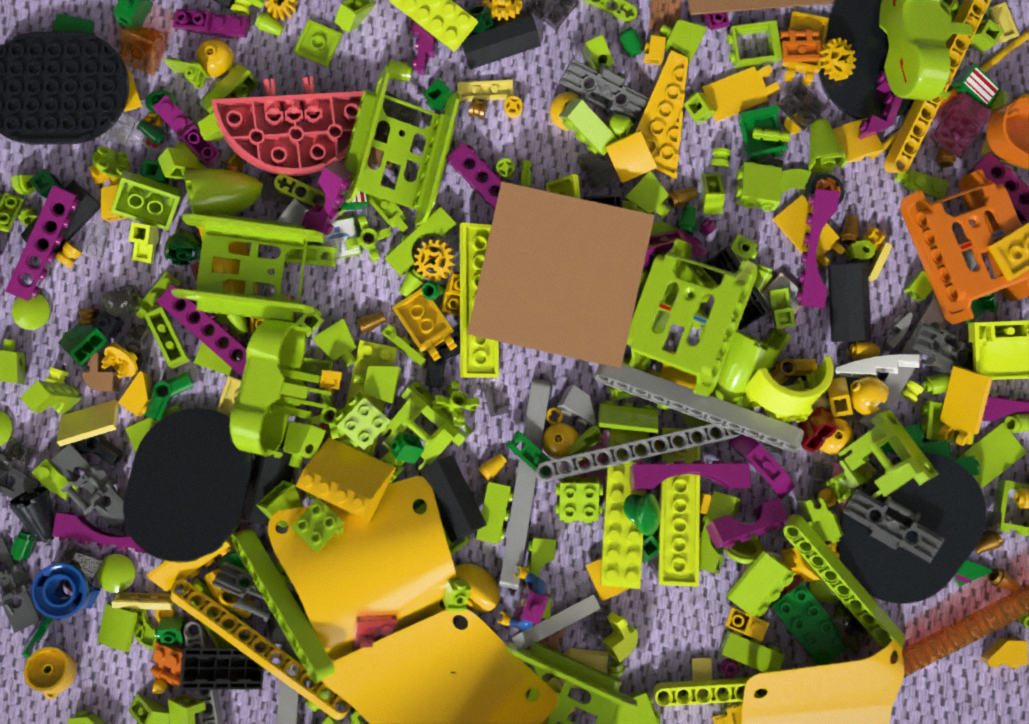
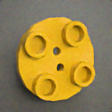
[101,342,138,379]

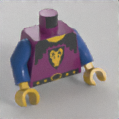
[497,566,549,630]

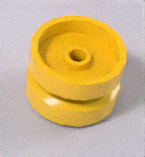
[24,647,77,695]

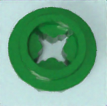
[145,90,177,116]

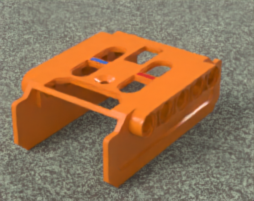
[900,169,1029,325]

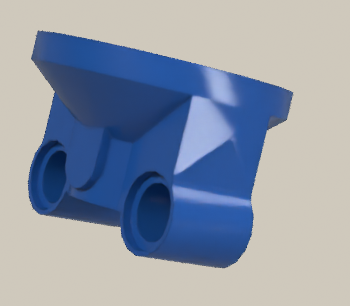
[31,562,101,619]

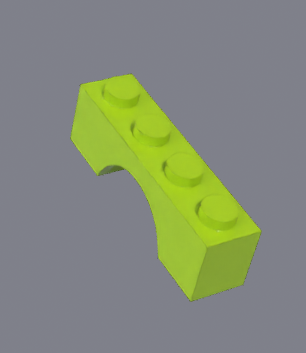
[940,0,1004,53]
[384,207,457,277]
[19,380,82,414]
[699,491,741,574]
[525,537,556,619]

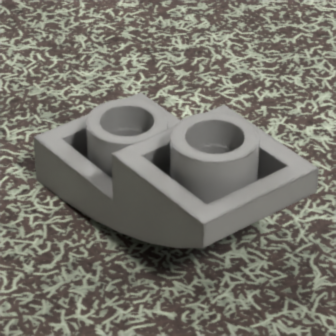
[883,312,913,350]

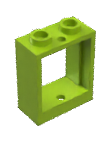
[726,20,782,69]
[991,480,1029,536]

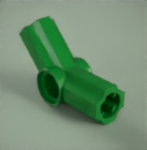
[144,372,194,421]

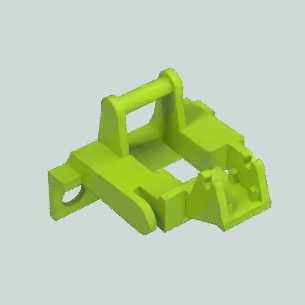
[379,381,474,483]
[825,410,938,503]

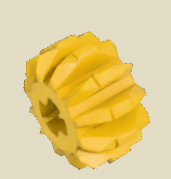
[265,0,298,21]

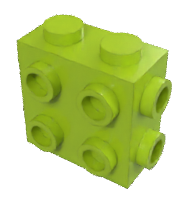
[735,162,782,211]
[332,392,391,450]
[555,477,603,523]

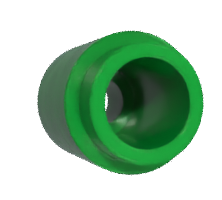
[619,28,644,58]
[10,531,36,561]

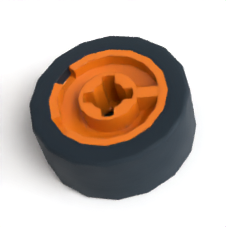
[805,173,845,206]

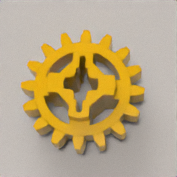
[482,0,522,20]
[819,38,857,81]
[414,239,456,281]

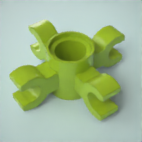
[345,215,392,263]
[432,380,480,427]
[307,394,343,440]

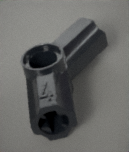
[425,335,460,388]
[63,434,124,466]

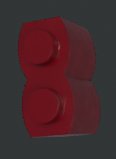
[798,406,838,452]

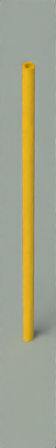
[869,29,1029,160]

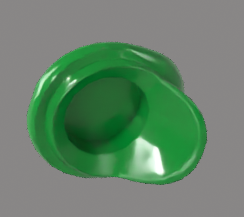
[623,493,661,536]

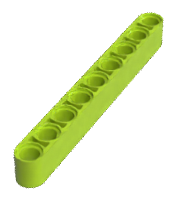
[783,514,905,656]
[231,527,335,683]

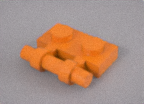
[779,28,822,62]
[150,641,183,686]

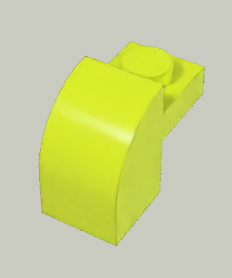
[129,222,159,263]
[602,612,638,662]

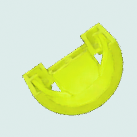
[968,320,1029,380]
[742,356,834,424]

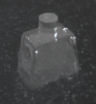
[98,111,147,149]

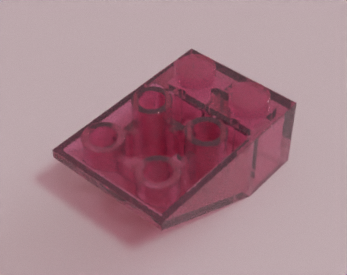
[929,91,993,160]

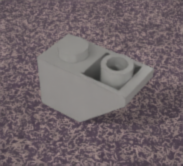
[556,385,596,427]

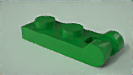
[505,430,551,477]

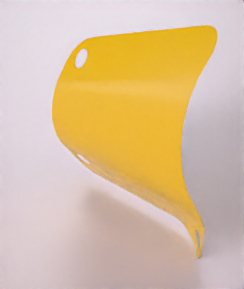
[268,476,458,662]
[322,610,558,724]
[742,640,904,724]

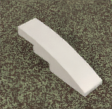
[836,354,920,378]

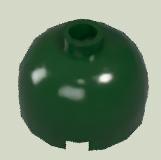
[164,230,202,266]

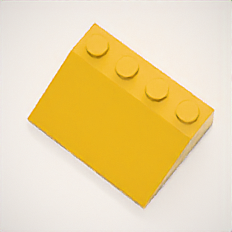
[296,437,396,522]

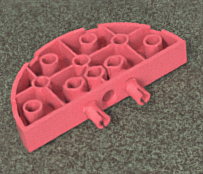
[212,77,364,177]

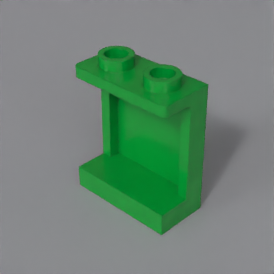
[737,104,788,162]

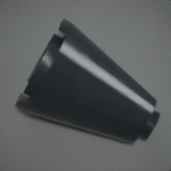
[9,486,55,543]

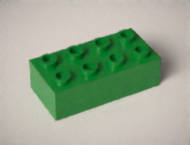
[769,579,852,666]

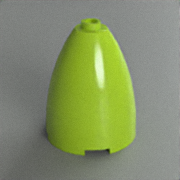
[183,168,264,228]
[713,329,780,404]

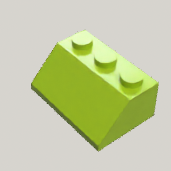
[199,63,259,114]
[110,170,181,230]
[597,401,658,433]
[726,551,796,618]

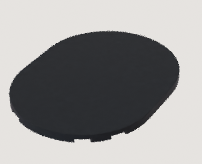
[818,0,914,120]
[0,31,129,145]
[123,408,253,563]
[838,453,986,604]

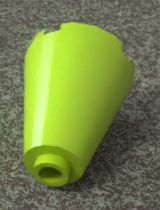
[808,118,848,174]

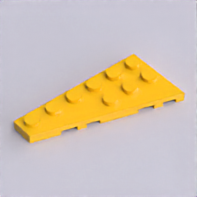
[635,50,688,179]

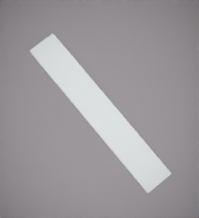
[512,595,601,648]

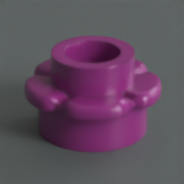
[700,218,717,236]
[720,659,740,678]

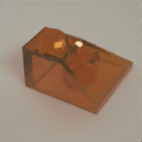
[120,27,168,76]

